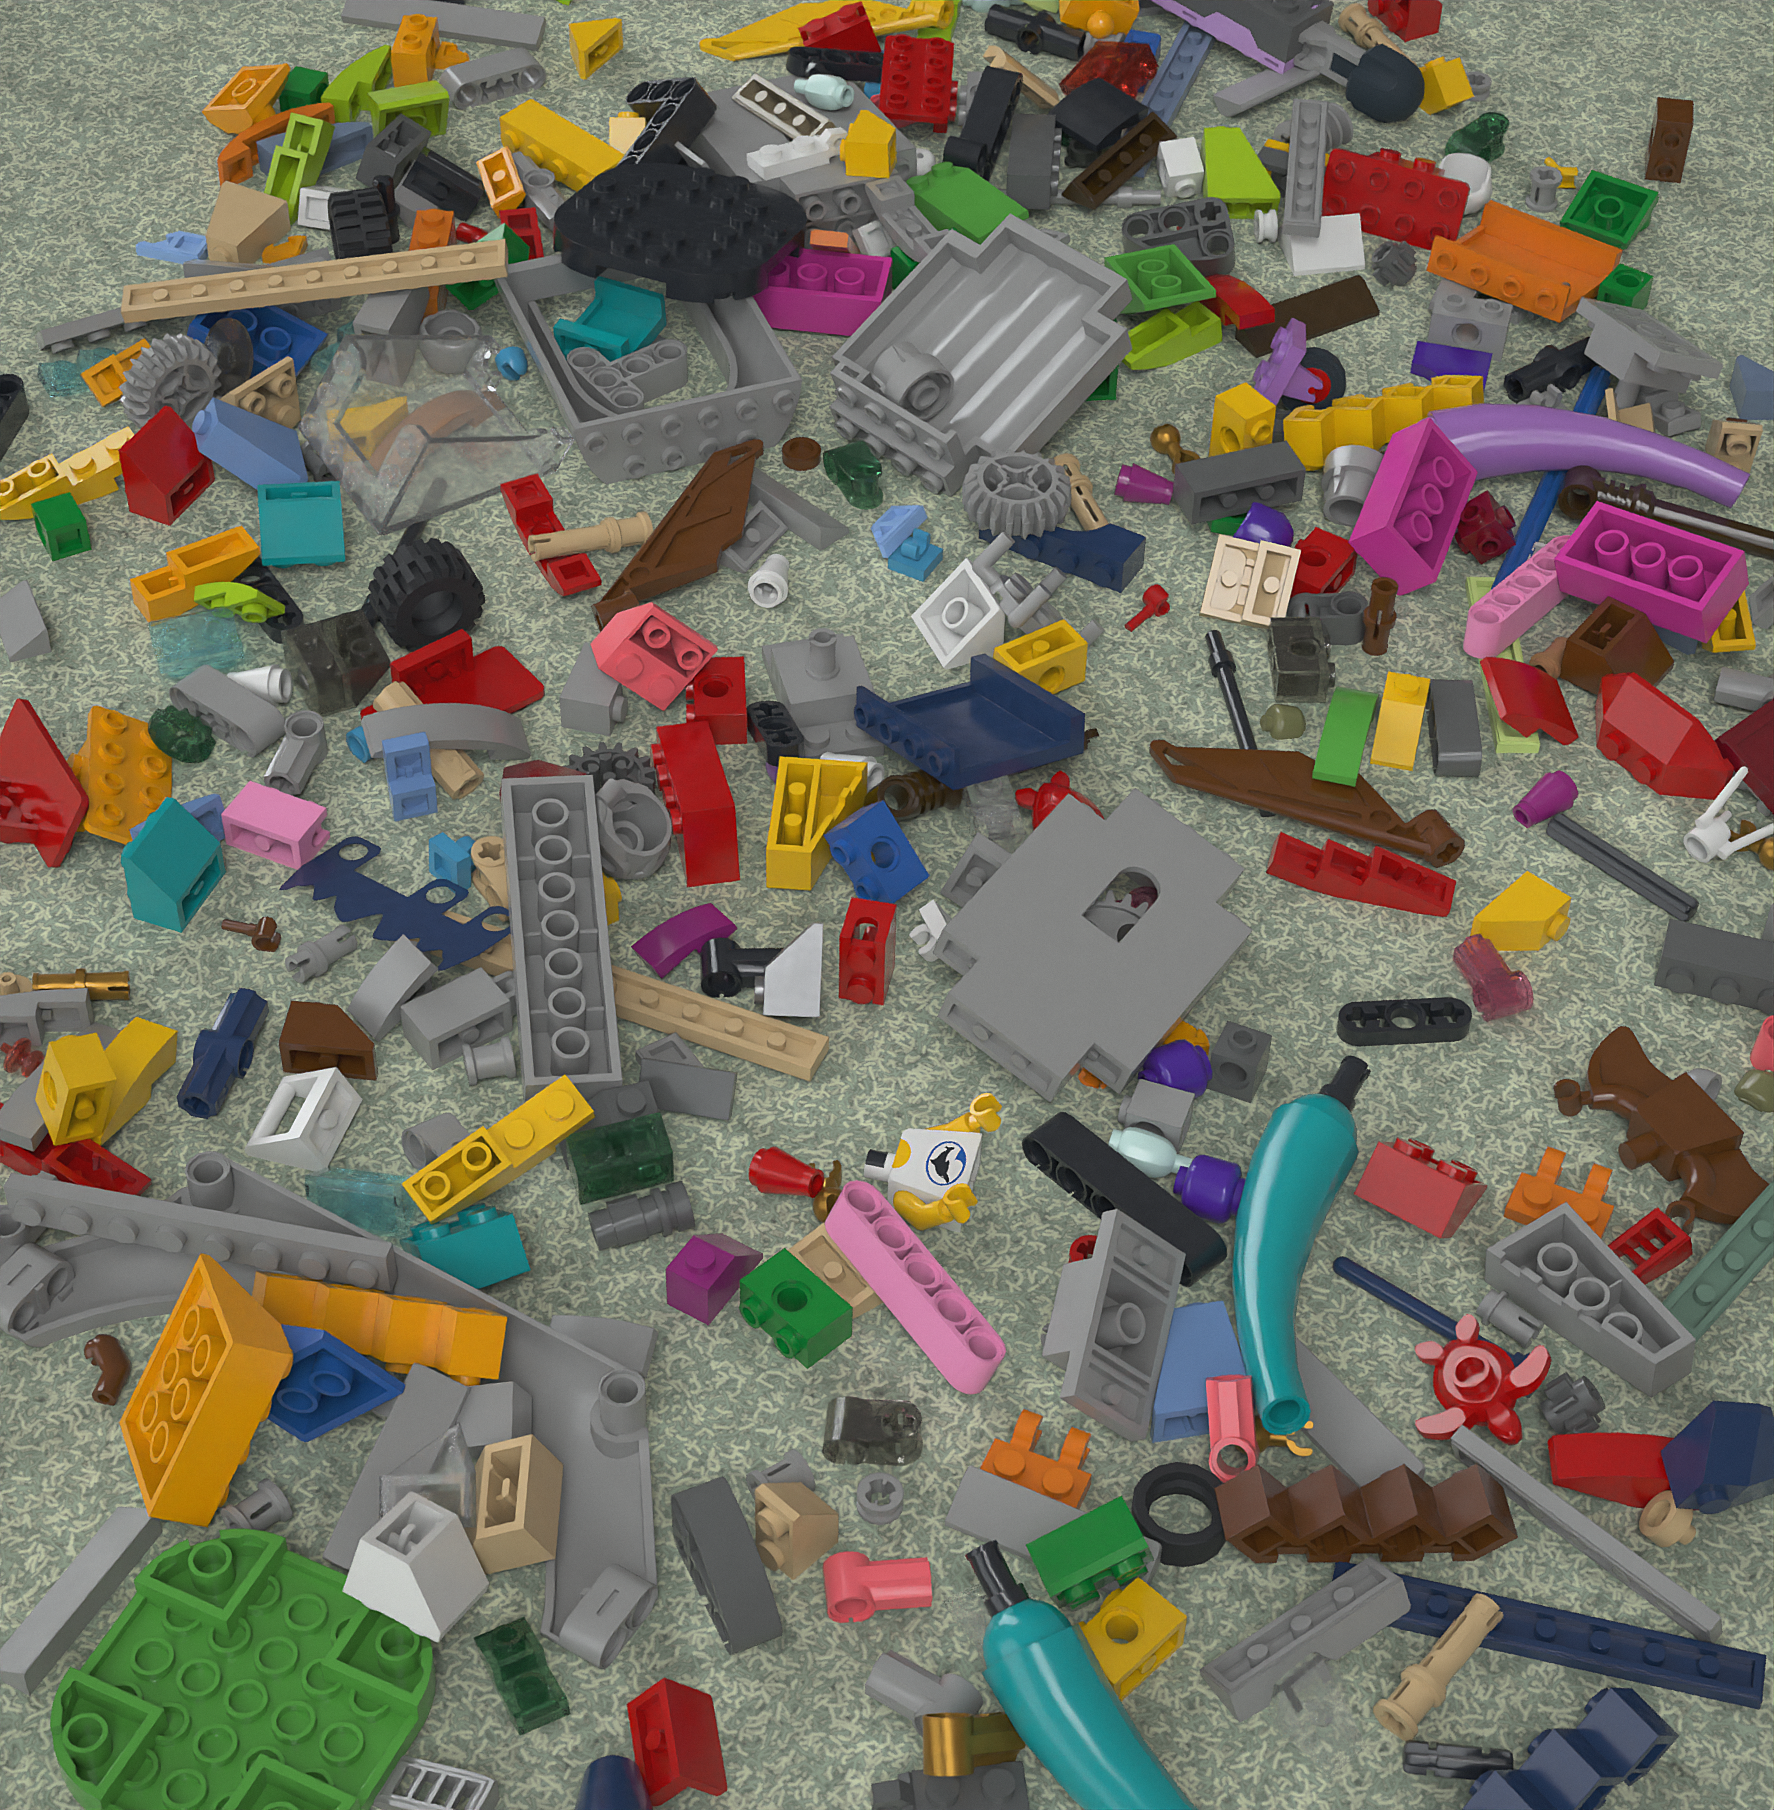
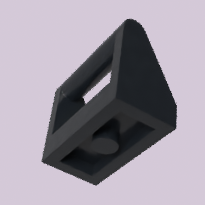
[402,146,485,222]

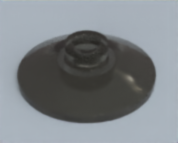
[204,318,253,397]

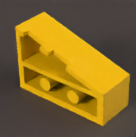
[766,756,868,891]

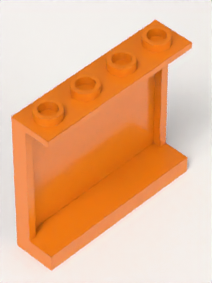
[1426,200,1623,323]

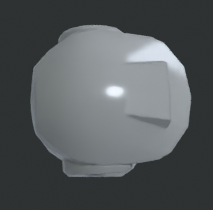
[595,779,672,880]

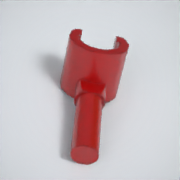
[1124,584,1170,632]

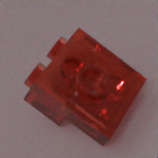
[1059,41,1159,99]

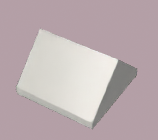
[1277,213,1365,276]
[911,558,1005,669]

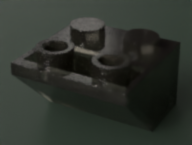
[281,609,390,717]

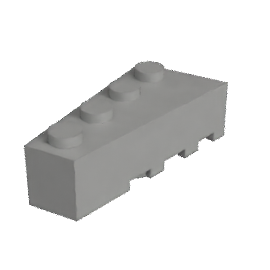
[1484,1202,1696,1397]

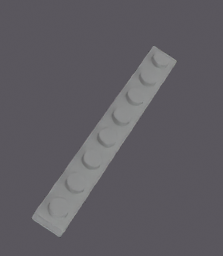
[35,247,331,354]
[3,1173,398,1292]

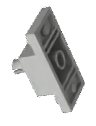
[1576,297,1724,410]
[762,628,885,759]
[1040,1209,1186,1442]

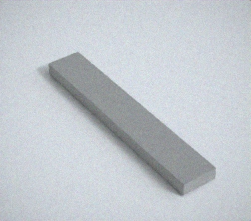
[341,0,547,51]
[1282,98,1329,237]
[1451,1425,1723,1643]

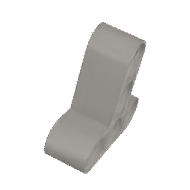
[567,339,688,415]

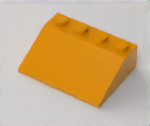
[119,1253,293,1527]

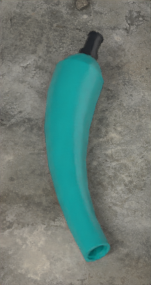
[1231,1055,1371,1435]
[965,1540,1199,1810]

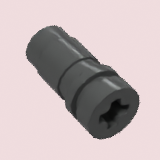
[588,1181,695,1251]

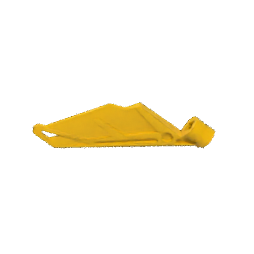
[699,0,954,61]

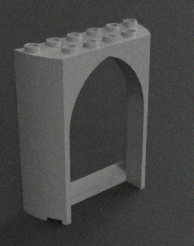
[494,254,802,484]

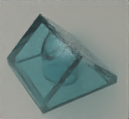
[305,1166,417,1239]

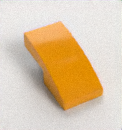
[80,338,151,408]

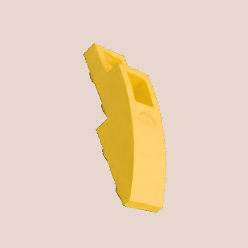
[0,426,134,520]
[401,1074,595,1225]

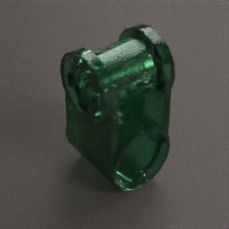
[1445,112,1509,163]
[823,440,883,510]

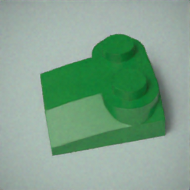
[1560,170,1659,250]

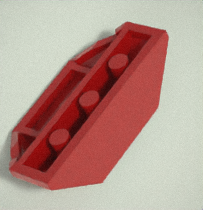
[1595,672,1735,800]

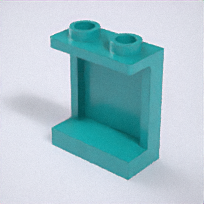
[553,276,667,362]

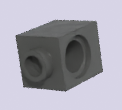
[1207,1021,1272,1103]

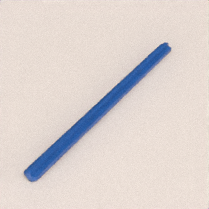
[1491,366,1611,590]

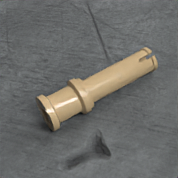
[1338,3,1417,66]
[1054,453,1109,531]
[528,511,653,562]
[1373,1593,1503,1741]

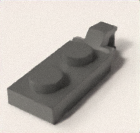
[870,1761,1030,1810]

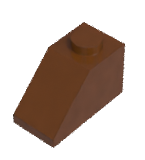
[279,1001,378,1081]

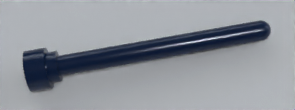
[1333,1256,1537,1398]

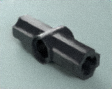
[984,4,1086,62]
[1503,337,1601,404]

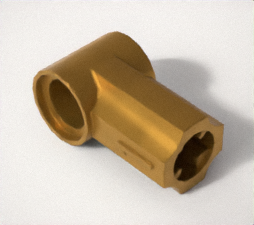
[923,1712,1025,1776]

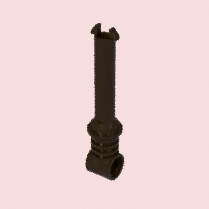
[1558,465,1774,561]
[863,728,1099,823]

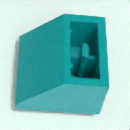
[257,481,346,568]
[121,797,226,933]
[399,1203,531,1289]

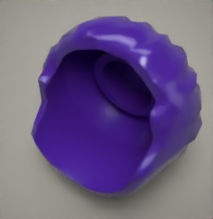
[1233,502,1294,547]

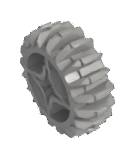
[119,333,222,429]
[962,448,1072,540]

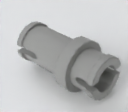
[285,924,357,983]

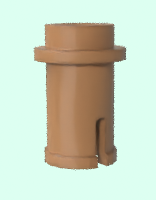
[1529,636,1568,679]

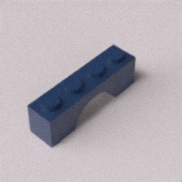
[979,523,1146,593]

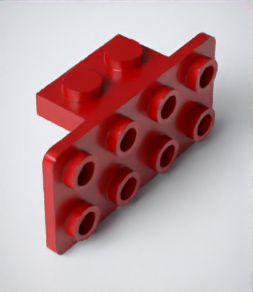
[878,34,958,133]
[1321,148,1470,251]
[360,629,545,720]
[0,698,89,868]

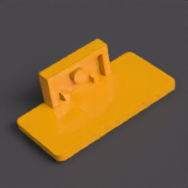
[67,706,172,845]

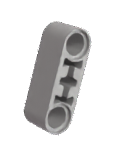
[439,47,546,110]
[169,665,285,758]

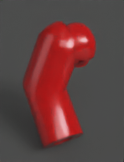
[456,222,488,244]

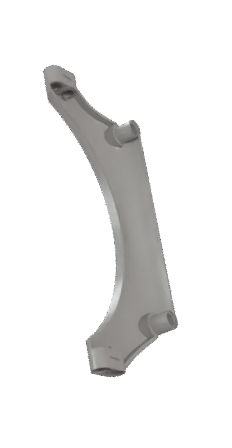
[0,1151,658,1670]

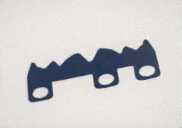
[279,836,511,971]

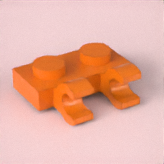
[1503,1146,1614,1239]
[980,1409,1092,1509]

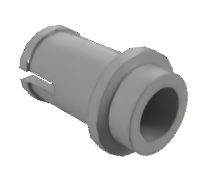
[1476,1289,1544,1349]

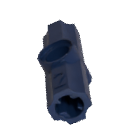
[176,988,269,1120]

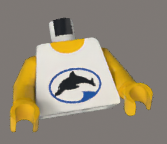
[864,1093,1002,1233]

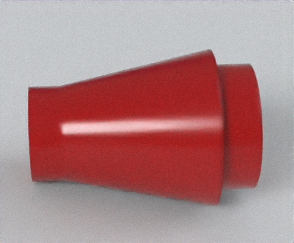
[749,1146,824,1198]

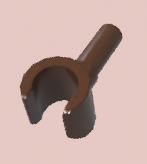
[221,916,281,952]

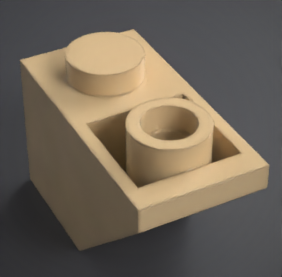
[1705,419,1763,473]
[755,1482,839,1580]

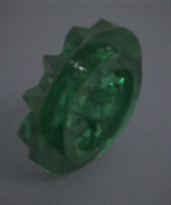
[148,704,216,763]

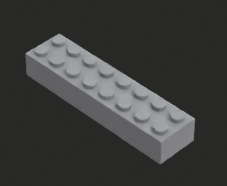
[501,775,623,1103]

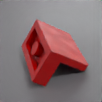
[627,1677,728,1807]

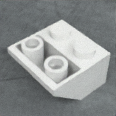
[343,1491,489,1643]

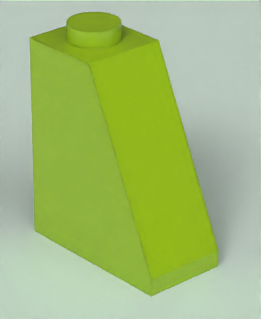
[1200,126,1281,219]

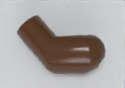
[84,1334,132,1406]

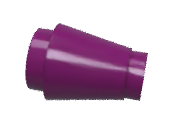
[1114,463,1174,505]
[1512,770,1578,828]

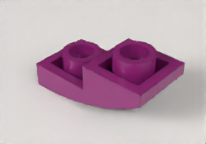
[631,903,738,979]

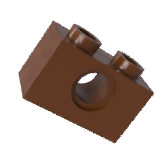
[1645,97,1694,183]

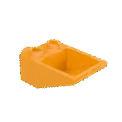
[1059,0,1140,39]

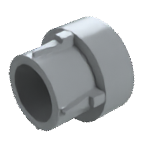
[871,342,954,421]
[1321,445,1384,527]

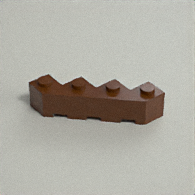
[1214,1464,1518,1563]

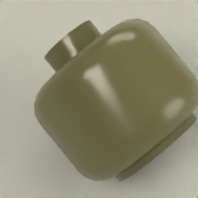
[1260,704,1306,740]
[1734,1069,1774,1113]

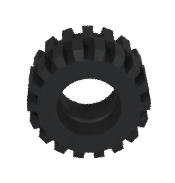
[328,187,393,260]
[368,538,485,652]

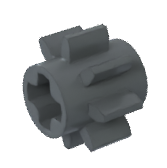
[1372,241,1417,287]
[1540,1372,1606,1435]

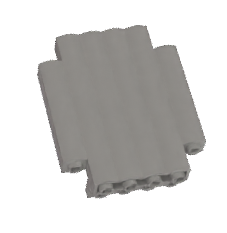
[829,214,1132,497]

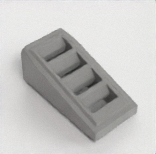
[373,1755,500,1810]

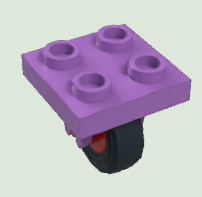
[1252,318,1347,411]

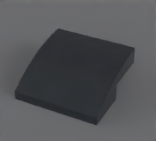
[1047,77,1149,152]

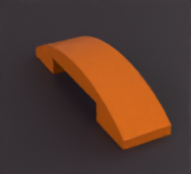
[217,102,335,188]

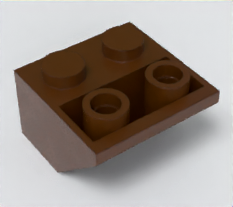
[1559,596,1675,695]

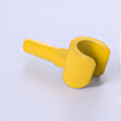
[1544,157,1578,189]

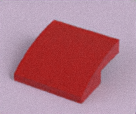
[1480,657,1579,746]

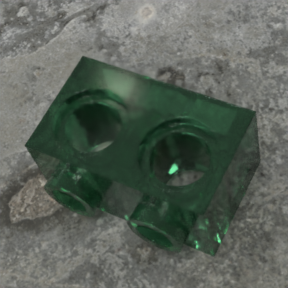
[565,1112,674,1205]

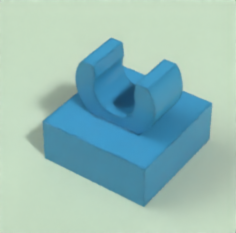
[888,528,943,582]
[429,832,476,893]

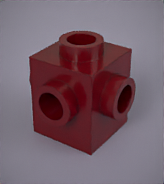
[1454,490,1516,565]

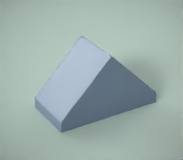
[1729,354,1774,420]

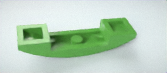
[1312,686,1380,787]

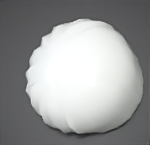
[1438,153,1492,215]

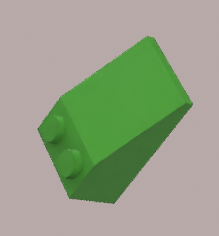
[906,162,1029,245]
[1104,244,1216,315]

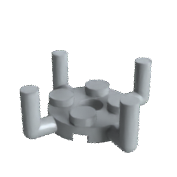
[972,531,1105,647]

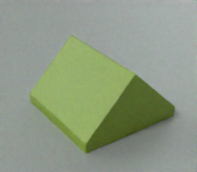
[367,80,450,137]

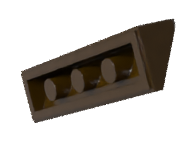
[1061,111,1178,210]
[1235,275,1380,358]

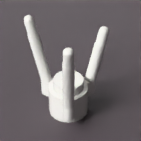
[1684,766,1774,863]

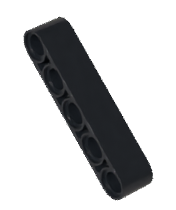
[1022,1112,1227,1287]

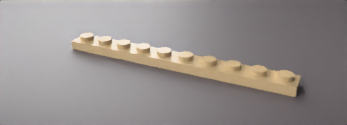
[121,239,508,323]
[393,910,829,1082]

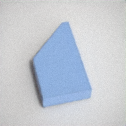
[135,231,208,264]
[871,505,928,558]

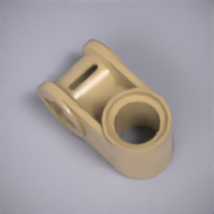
[471,836,509,922]

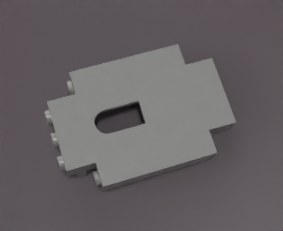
[689,75,917,250]
[933,788,1253,1102]

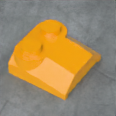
[202,63,291,134]

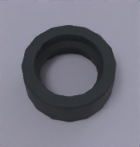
[1131,1462,1227,1568]

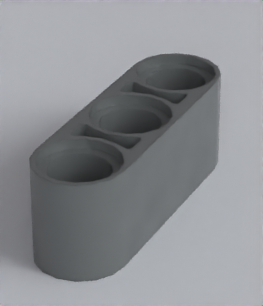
[1426,679,1482,777]

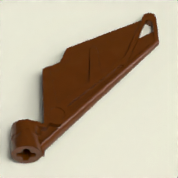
[591,439,764,632]
[1149,740,1465,868]

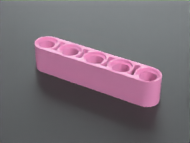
[1463,535,1571,659]
[825,1180,1006,1395]

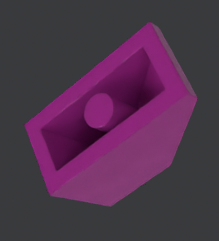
[665,1233,763,1325]

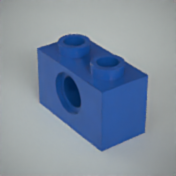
[823,800,930,904]

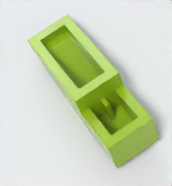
[321,45,393,123]
[264,112,335,225]
[1121,301,1223,370]

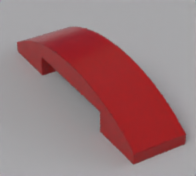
[500,473,602,597]

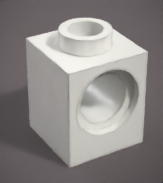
[1156,137,1204,198]

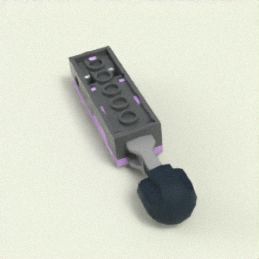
[1151,0,1425,123]

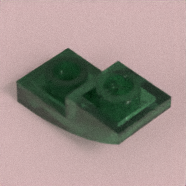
[474,1617,570,1736]

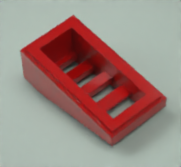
[1607,1207,1693,1285]

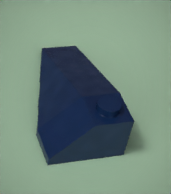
[1660,1400,1774,1514]

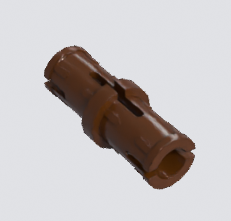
[1361,577,1398,656]

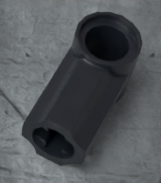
[700,937,784,998]

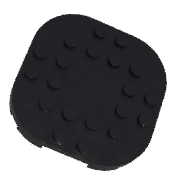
[553,163,807,303]

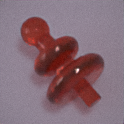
[0,1037,44,1078]

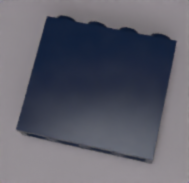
[854,653,1085,790]

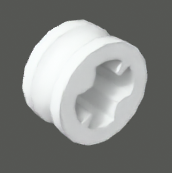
[1254,209,1278,243]

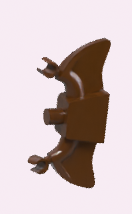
[1553,1026,1769,1235]

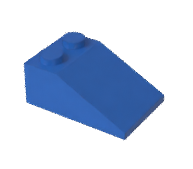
[187,305,328,379]
[267,1324,406,1442]

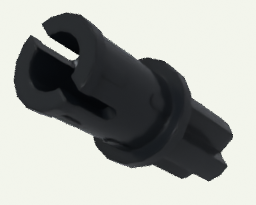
[372,174,400,244]

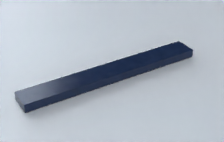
[1332,1561,1766,1710]

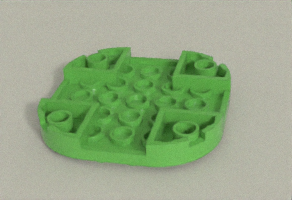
[50,1529,436,1810]

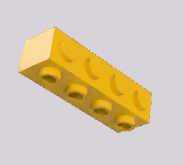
[499,99,625,192]

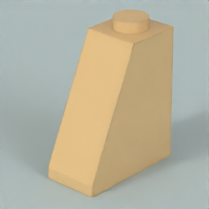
[205,181,291,264]

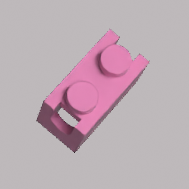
[221,781,330,870]

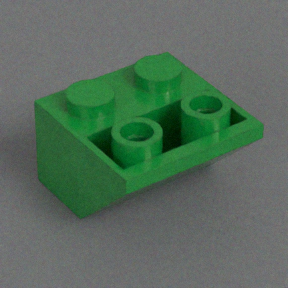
[1026,1495,1154,1612]

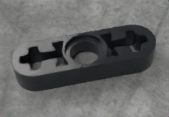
[746,701,805,767]
[1336,997,1472,1047]

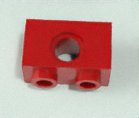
[1289,527,1358,614]
[685,656,747,745]

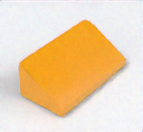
[476,146,526,218]

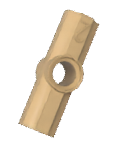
[373,681,484,800]

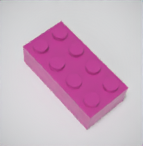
[753,249,893,336]
[1349,417,1478,596]
[1554,501,1749,643]

